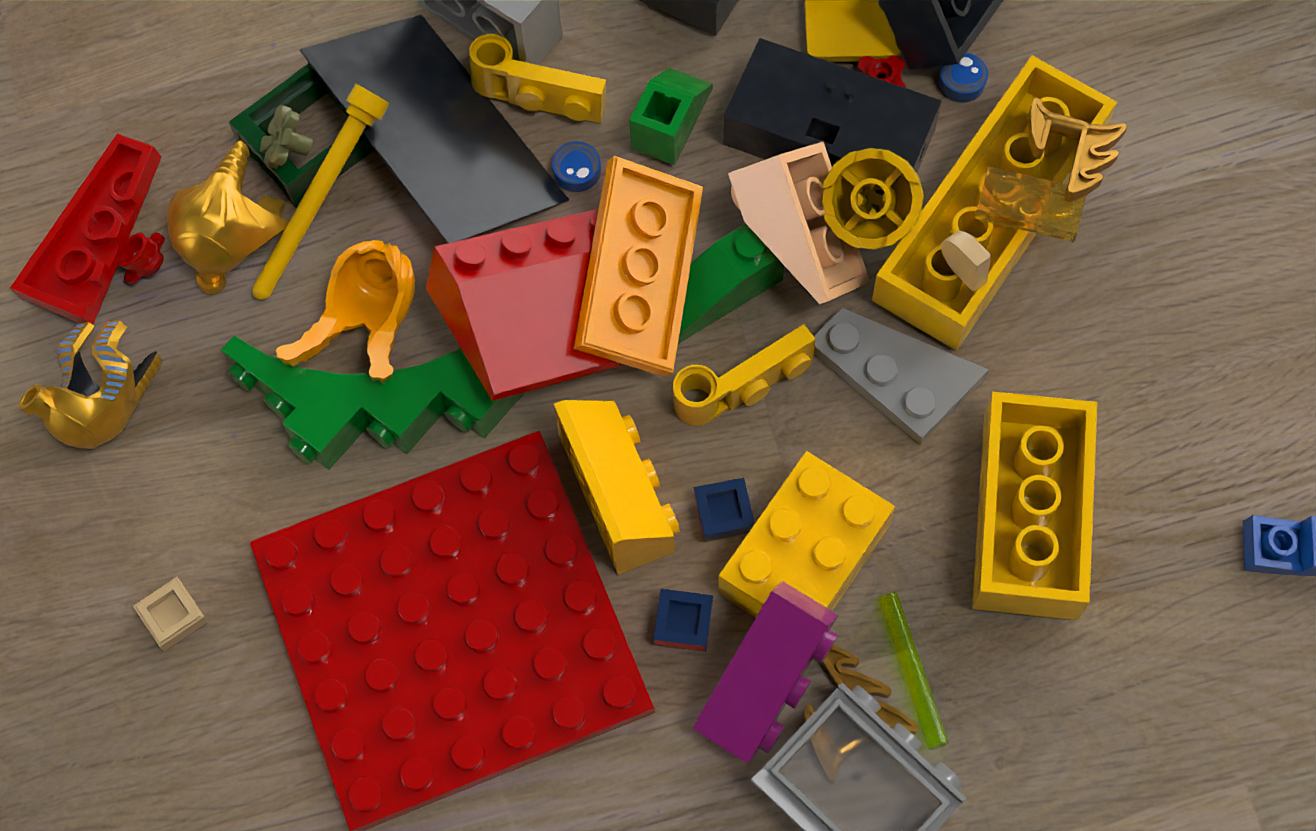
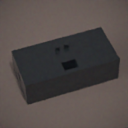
[723,38,942,195]

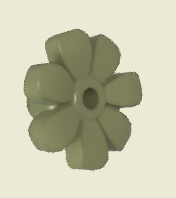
[260,105,312,169]

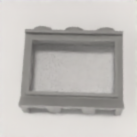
[751,682,966,831]

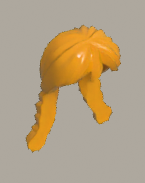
[275,240,415,384]

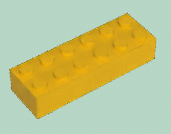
[872,55,1117,351]

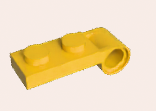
[469,34,606,124]
[673,324,816,426]

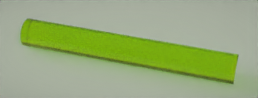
[878,592,949,750]

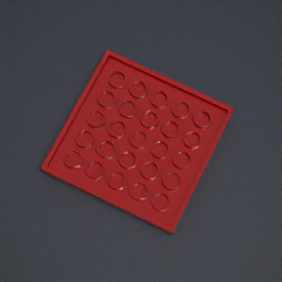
[249,430,655,831]

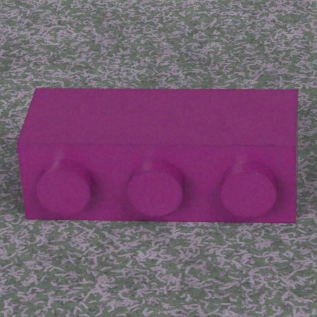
[692,581,839,763]

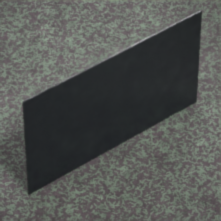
[300,14,570,243]

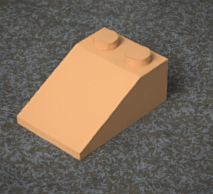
[728,142,870,304]

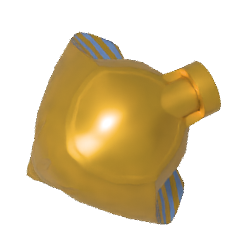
[167,140,289,294]
[18,320,162,449]

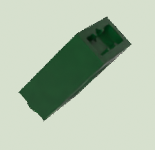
[229,63,375,208]

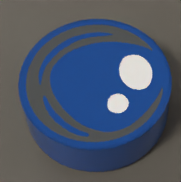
[939,53,988,102]
[552,141,601,192]

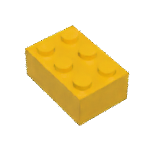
[718,451,895,618]

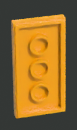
[574,156,703,377]

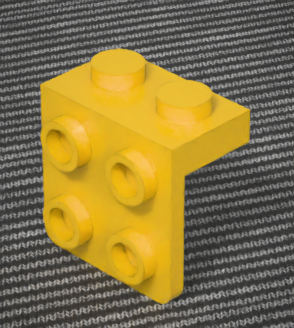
[804,0,901,62]

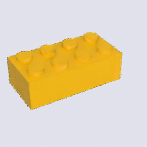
[972,391,1097,620]

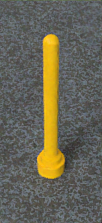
[252,83,390,300]

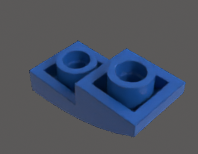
[1243,515,1316,576]

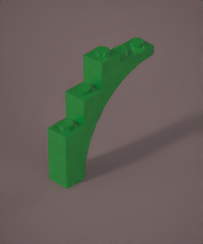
[221,335,525,470]

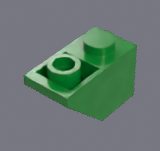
[629,68,713,165]

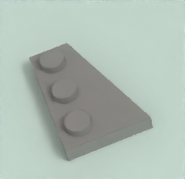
[814,308,989,445]

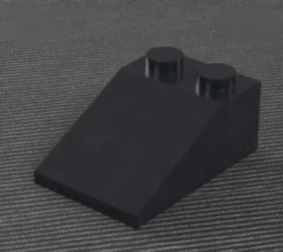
[878,0,1003,70]

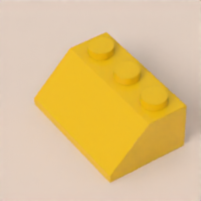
[554,400,680,575]

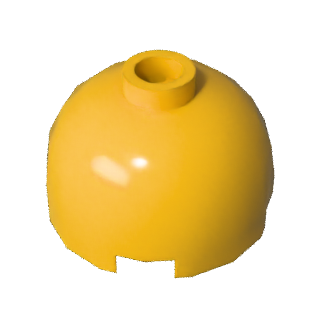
[822,148,924,250]

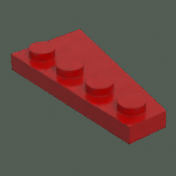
[10,133,162,325]

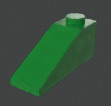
[678,224,784,344]

